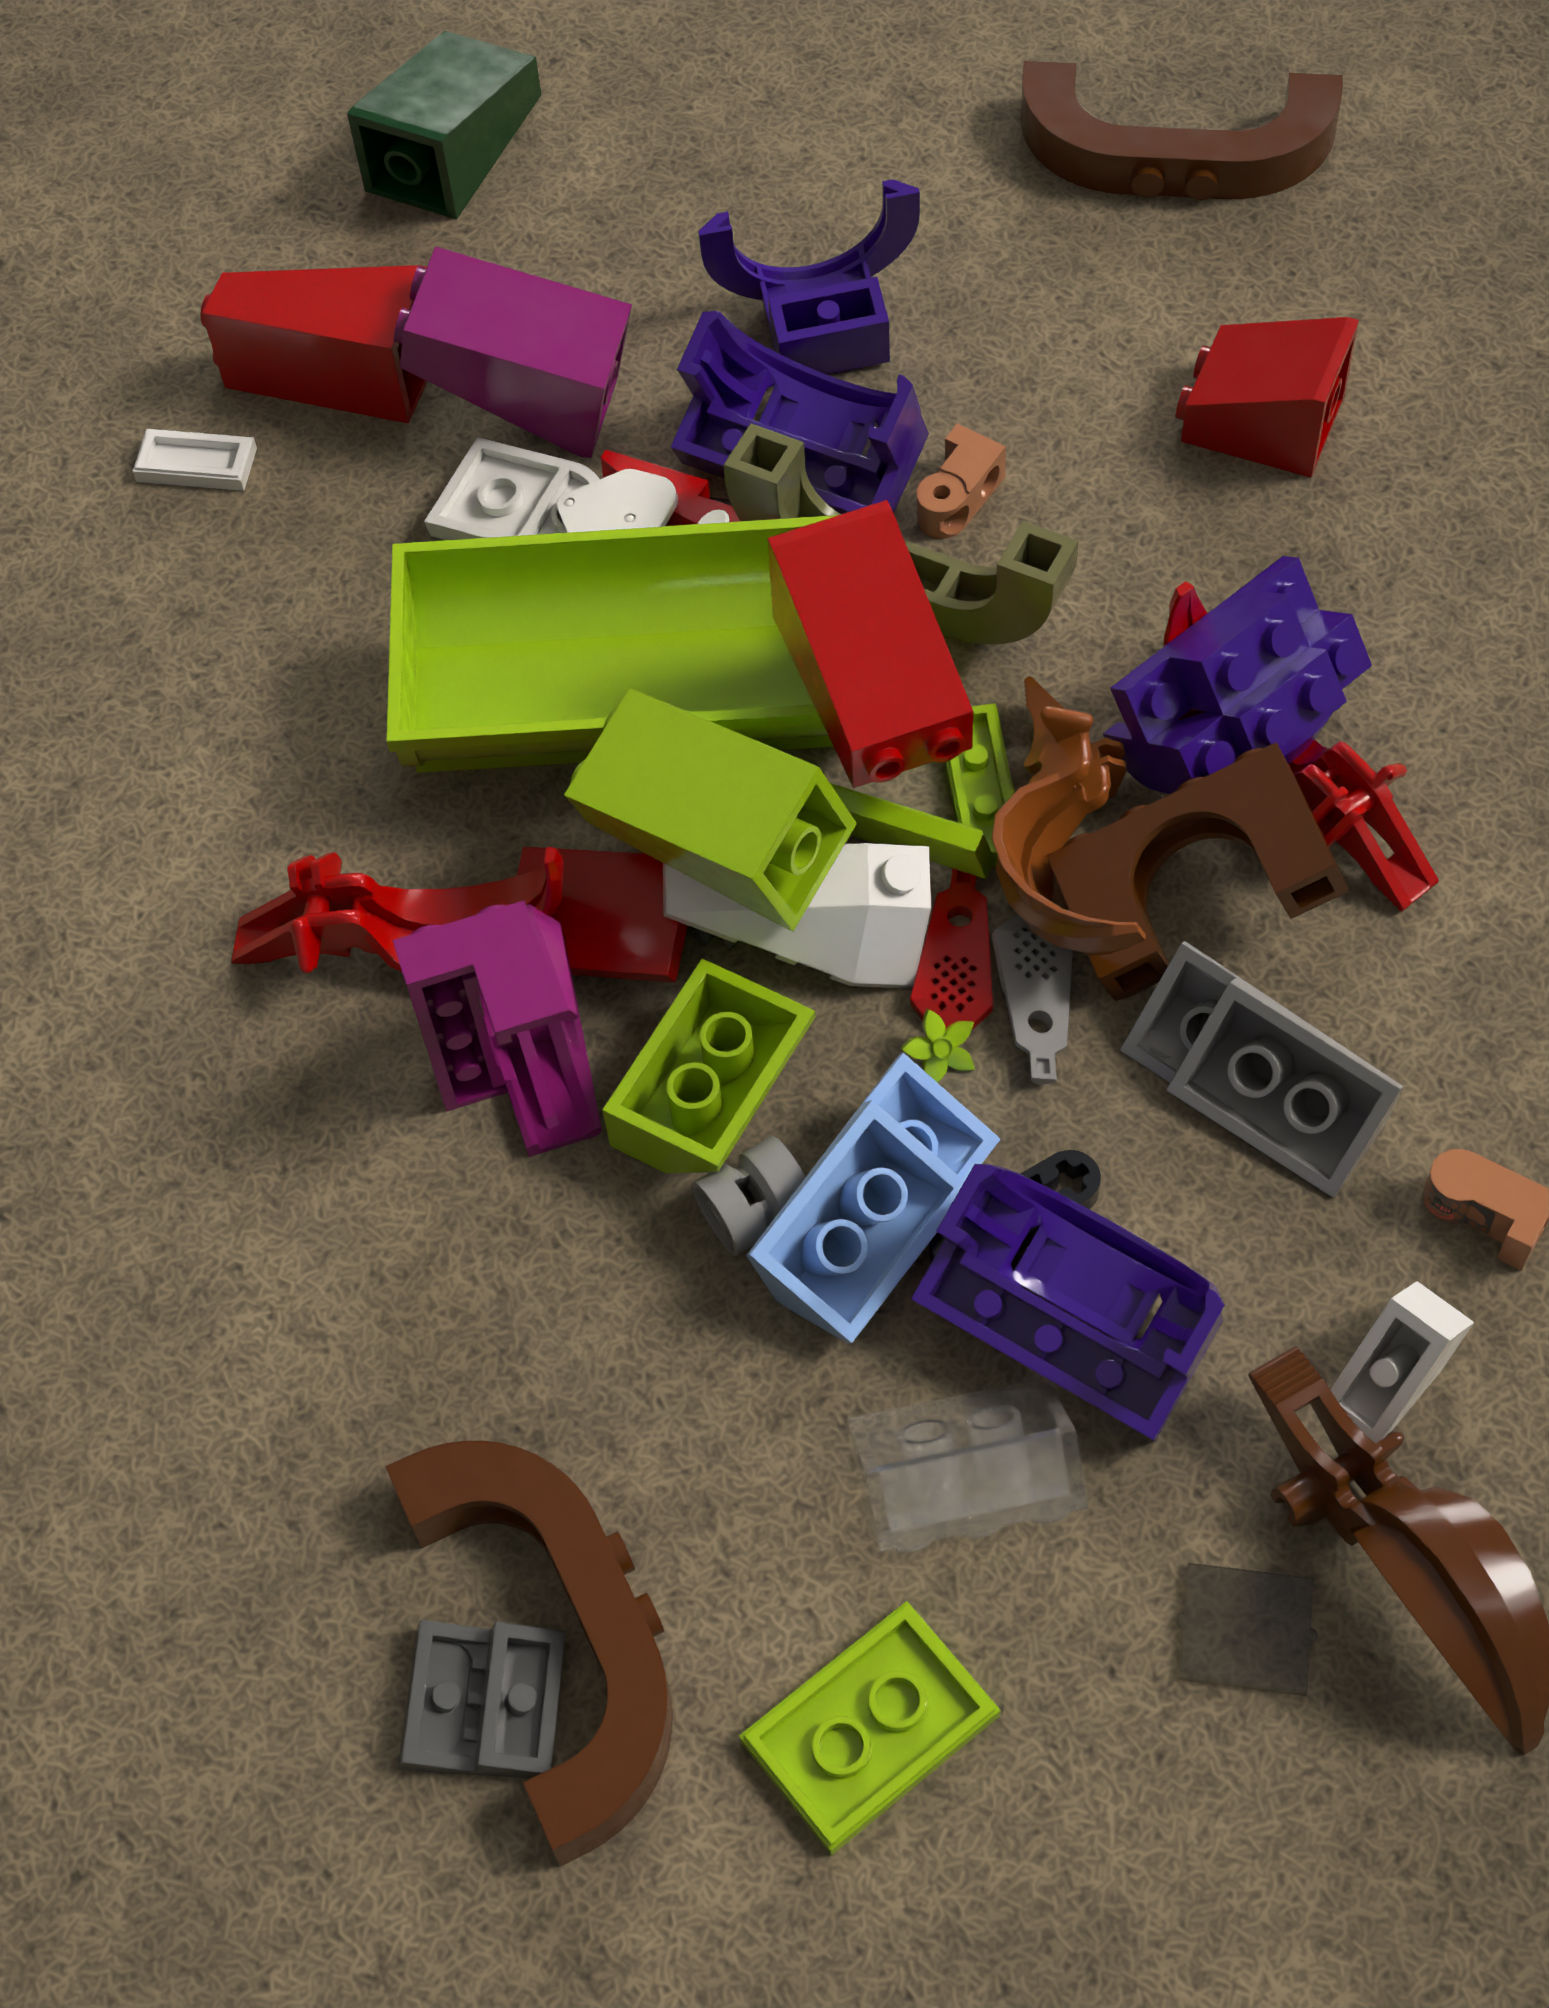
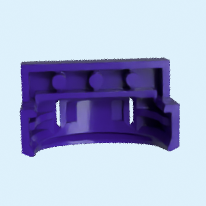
[671,311,929,514]
[911,1164,1225,1442]

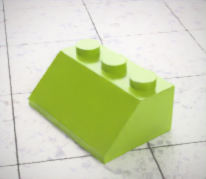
[602,958,816,1174]

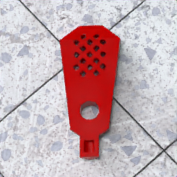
[910,868,993,1030]

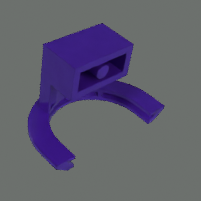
[698,179,920,374]

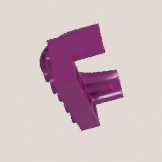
[392,900,602,1157]

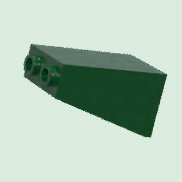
[347,31,542,219]

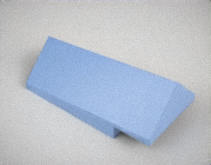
[746,1053,1001,1343]

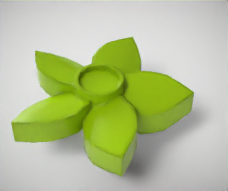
[900,1008,975,1083]

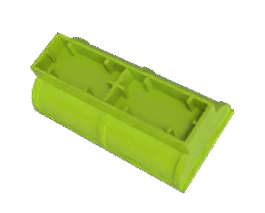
[386,515,838,773]

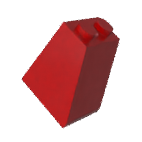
[1175,317,1359,478]

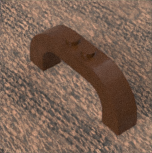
[1021,61,1343,200]
[385,1440,673,1867]

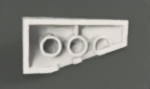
[663,843,931,988]

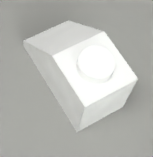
[1330,1281,1474,1443]

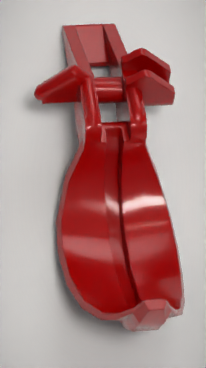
[1163,581,1439,912]
[231,847,564,974]

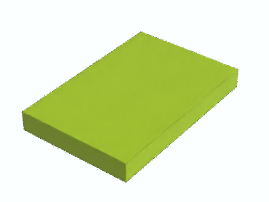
[739,1601,1001,1856]

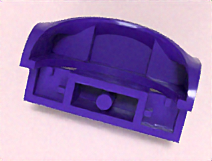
[1103,556,1372,794]

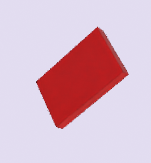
[516,846,688,983]

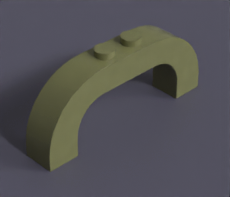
[723,423,1079,644]

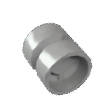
[691,1135,806,1257]

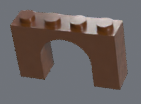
[1047,742,1349,1001]

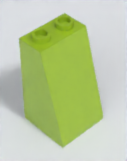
[564,688,857,932]

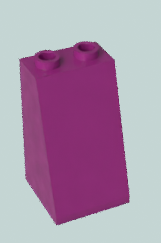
[394,246,632,458]

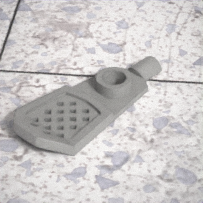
[992,916,1073,1085]

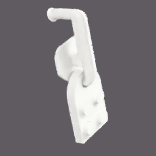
[424,437,729,540]

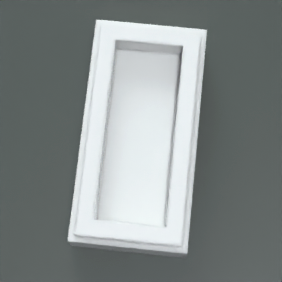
[133,429,257,491]

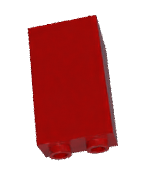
[200,265,428,424]
[767,500,974,788]

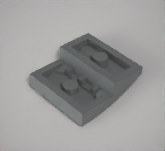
[398,1620,566,1778]

